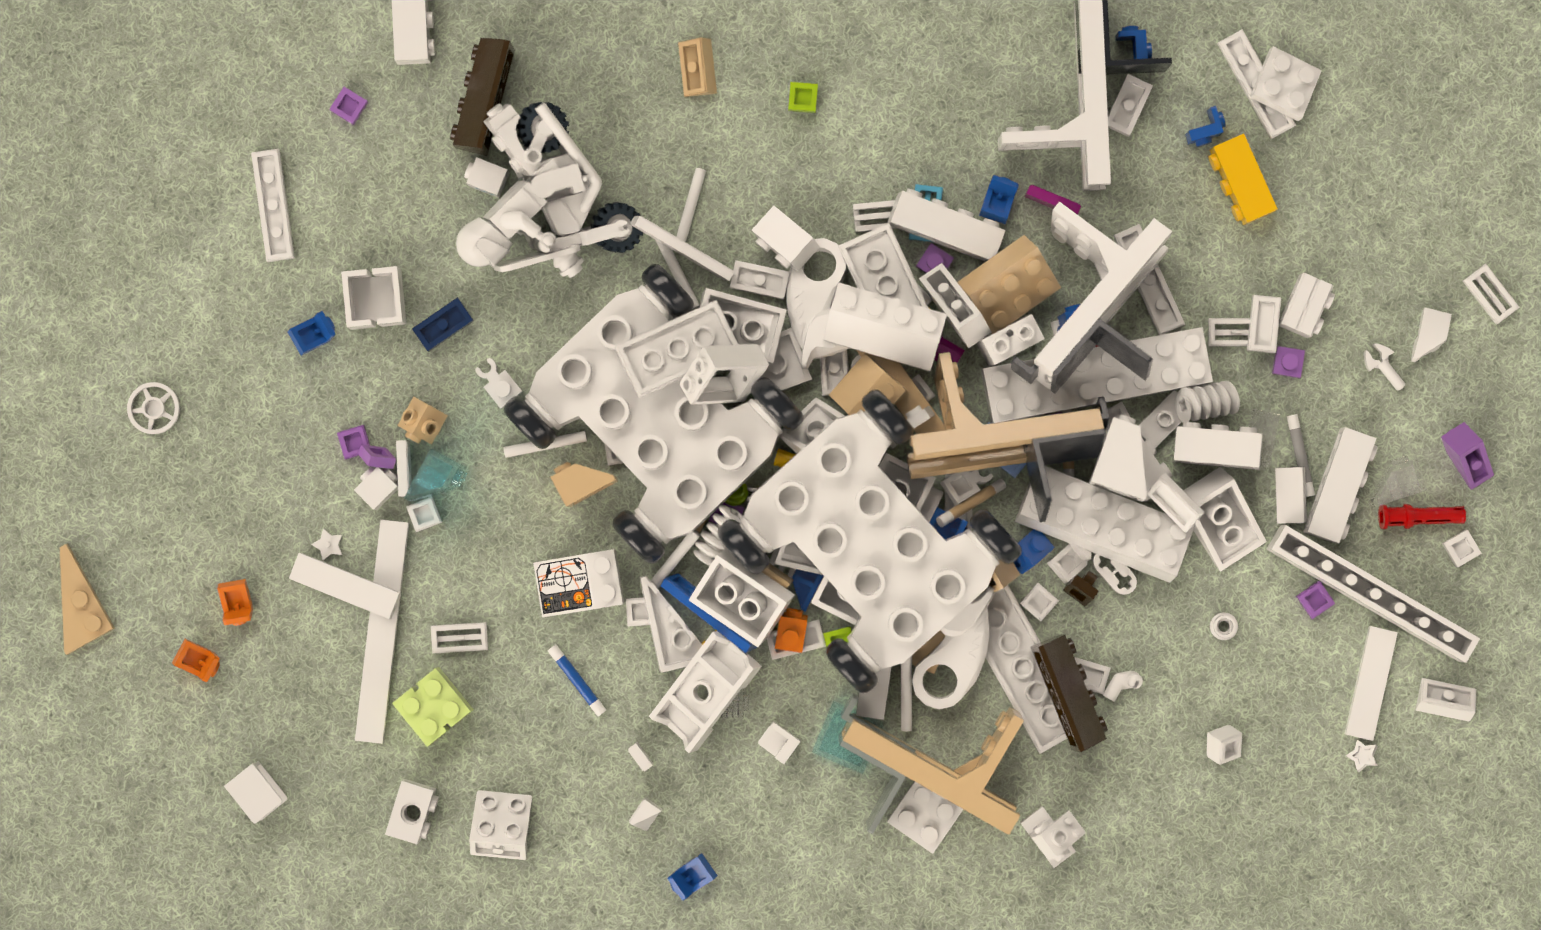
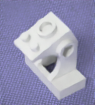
[1020,806,1086,868]

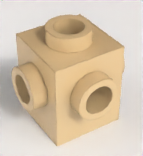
[397,397,448,445]

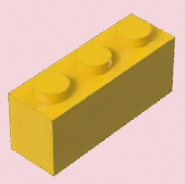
[1208,133,1278,226]

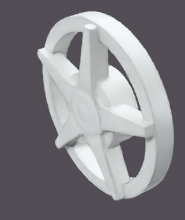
[127,382,180,434]

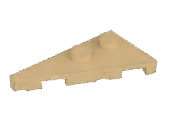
[60,544,115,655]

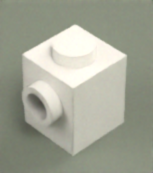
[354,467,398,510]

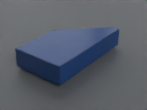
[792,569,824,612]

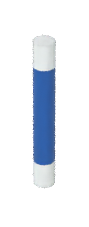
[548,644,606,716]

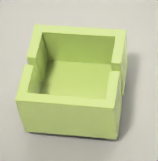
[392,667,474,747]

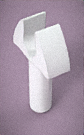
[1364,343,1405,391]

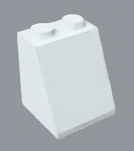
[1089,414,1147,502]

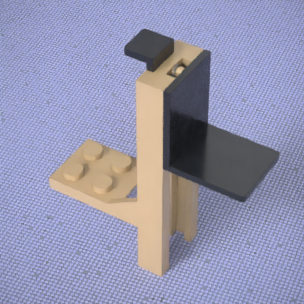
[907,352,1109,522]

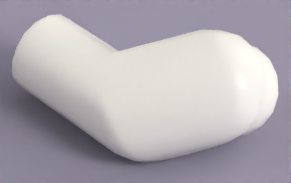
[1103,670,1143,702]

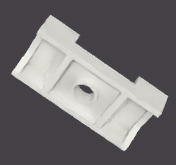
[649,631,762,753]

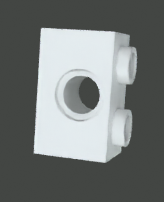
[385,779,439,844]

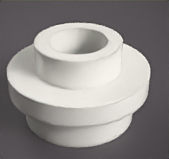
[1210,612,1238,640]

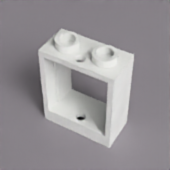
[976,314,1045,367]
[679,344,769,405]

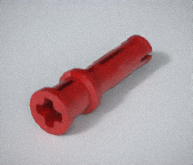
[1378,504,1466,529]

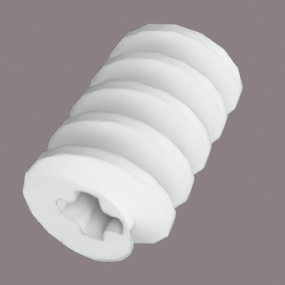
[1176,381,1240,422]
[694,505,743,566]

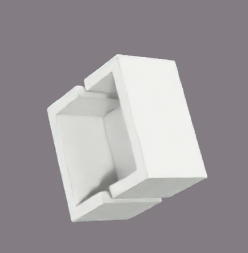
[341,266,407,330]

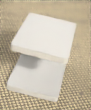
[224,761,288,823]

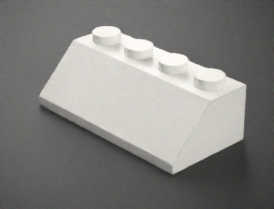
[823,283,947,371]

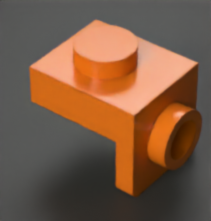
[217,579,253,626]
[775,608,808,653]
[172,638,220,683]

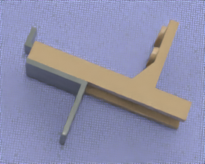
[839,693,1024,835]

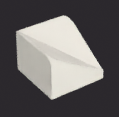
[1207,725,1242,765]
[629,798,662,831]

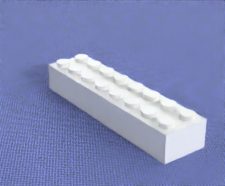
[981,327,1213,424]

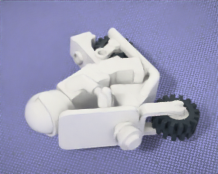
[456,102,643,278]

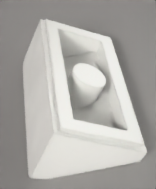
[1416,678,1477,721]

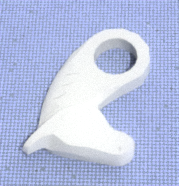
[786,238,849,369]
[912,586,995,709]

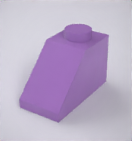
[1441,422,1494,490]

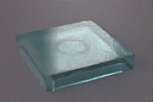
[812,701,884,774]

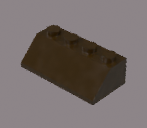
[450,38,515,156]
[1031,634,1108,753]

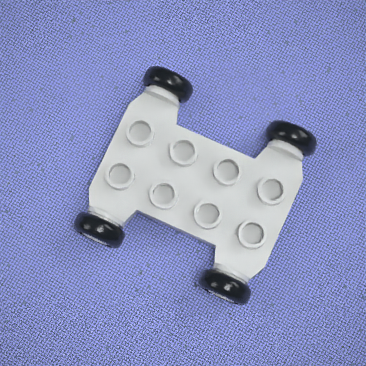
[504,264,804,564]
[717,389,1022,693]

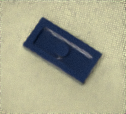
[412,297,474,352]

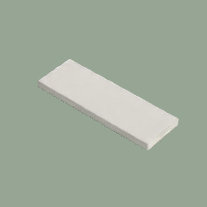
[985,585,1067,754]

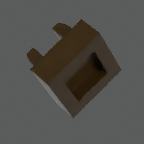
[1063,571,1099,607]

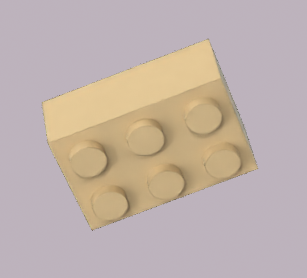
[957,235,1061,334]

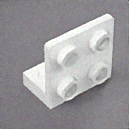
[469,790,532,860]

